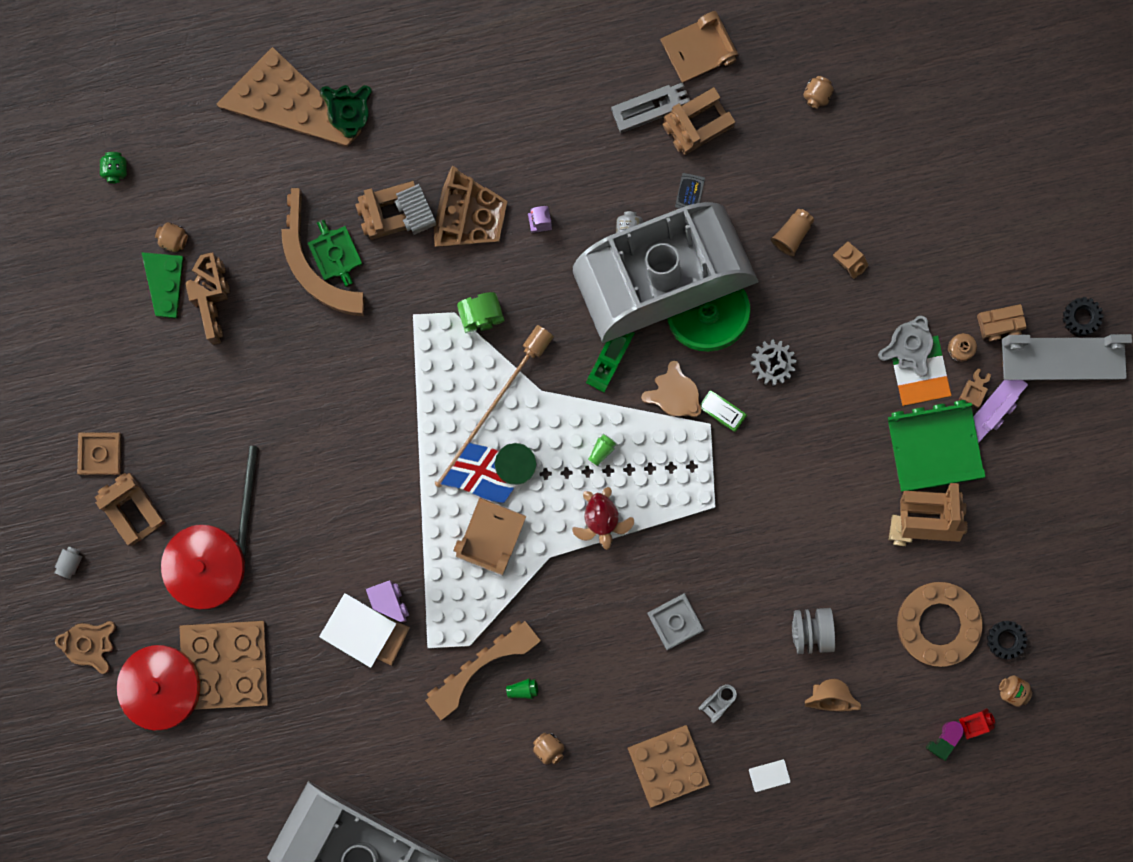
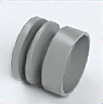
[792,608,835,655]

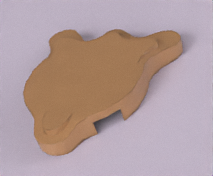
[642,361,702,417]
[55,621,116,674]

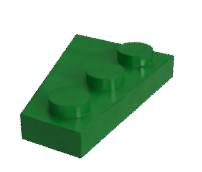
[141,252,184,319]

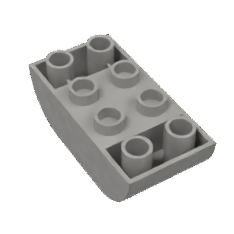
[573,202,758,343]
[267,781,457,862]

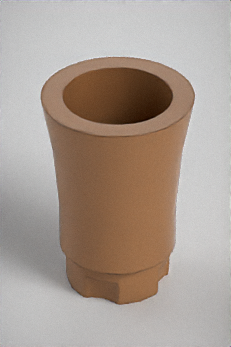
[771,209,814,256]

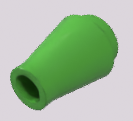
[588,434,617,466]

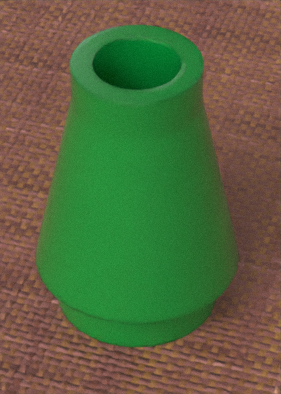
[506,678,538,699]

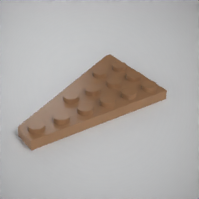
[217,47,361,147]

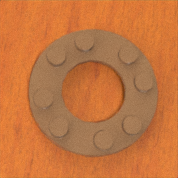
[897,582,982,667]

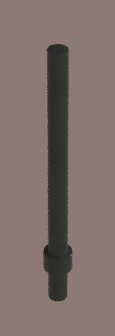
[237,446,258,556]

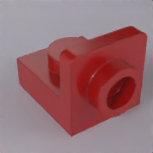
[959,708,995,739]

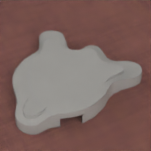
[878,316,933,377]

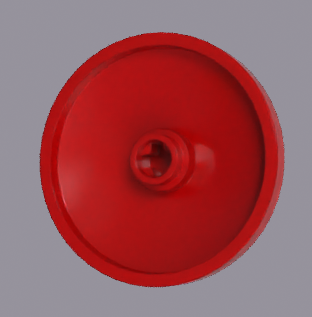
[161,525,245,609]
[117,645,200,730]

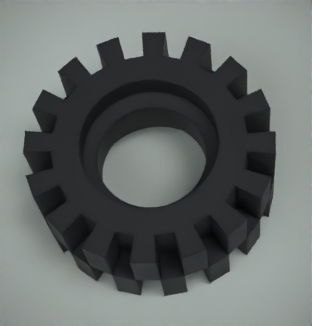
[1063,297,1103,336]
[987,621,1027,659]

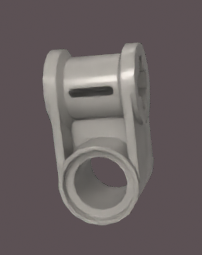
[698,684,737,723]

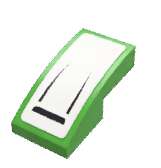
[700,390,747,433]

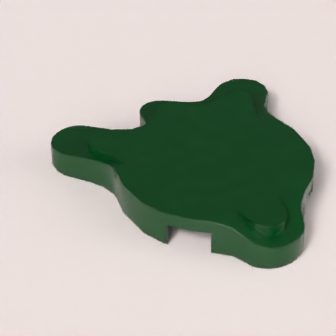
[320,85,372,138]

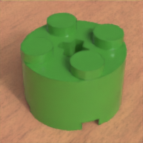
[457,292,505,333]

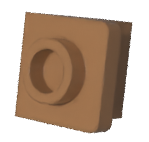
[833,242,868,279]

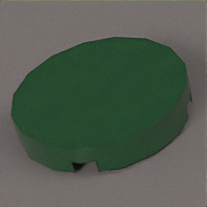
[494,443,537,485]

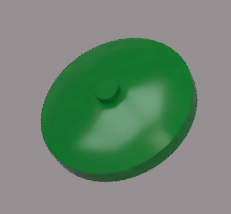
[667,289,751,351]

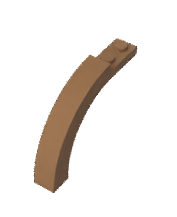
[282,188,365,316]

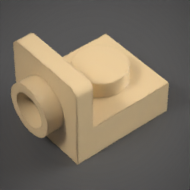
[889,515,912,546]

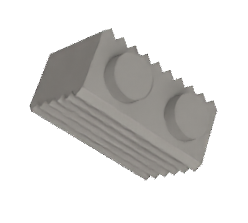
[395,184,436,235]

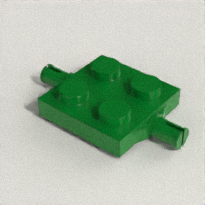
[308,220,363,287]

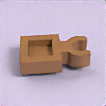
[959,369,991,409]

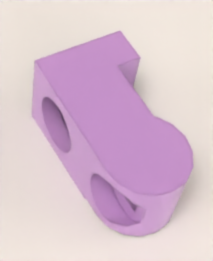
[528,206,552,233]

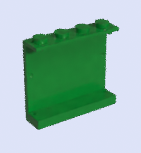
[888,400,985,493]

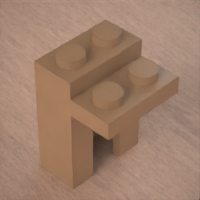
[662,87,735,155]
[356,181,415,240]
[95,473,166,546]
[900,483,967,542]

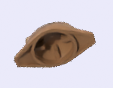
[805,679,861,711]

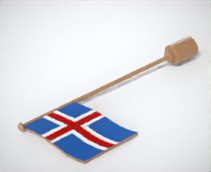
[435,325,554,503]

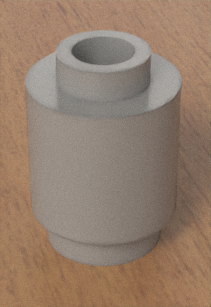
[55,546,82,579]

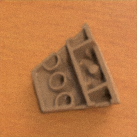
[434,166,507,247]

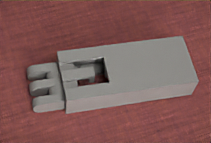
[611,83,690,133]

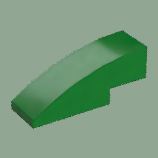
[586,332,635,393]

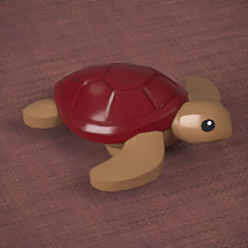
[572,487,634,550]

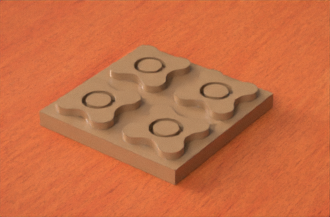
[180,621,268,710]

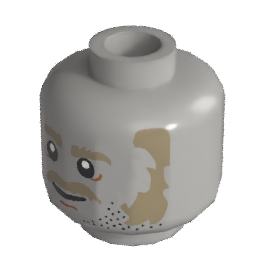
[616,211,643,233]

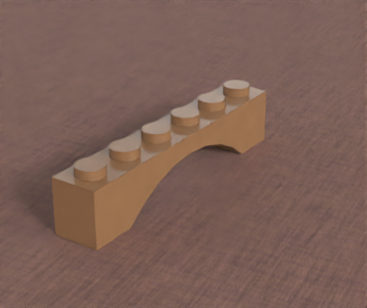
[425,621,541,720]

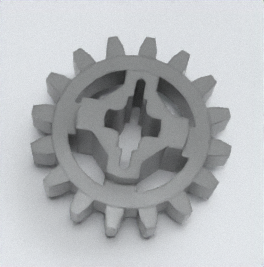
[750,340,796,386]

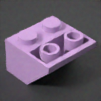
[366,580,409,623]

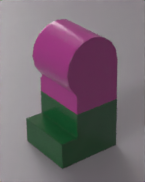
[925,721,963,761]

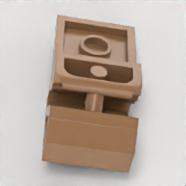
[186,252,230,345]

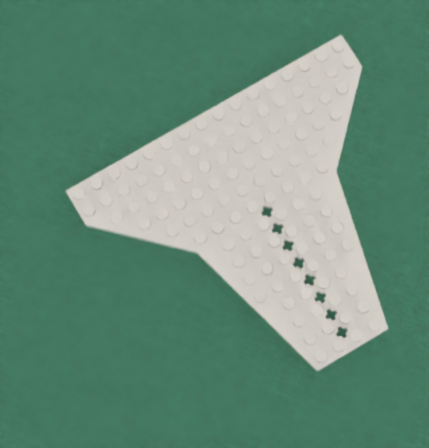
[413,312,715,648]

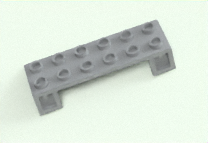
[1002,334,1132,380]

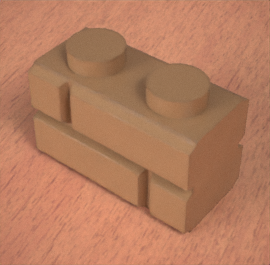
[977,304,1026,342]

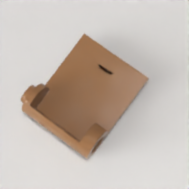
[660,11,738,83]
[453,498,526,576]

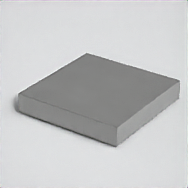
[647,593,704,650]

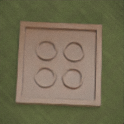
[627,725,710,808]

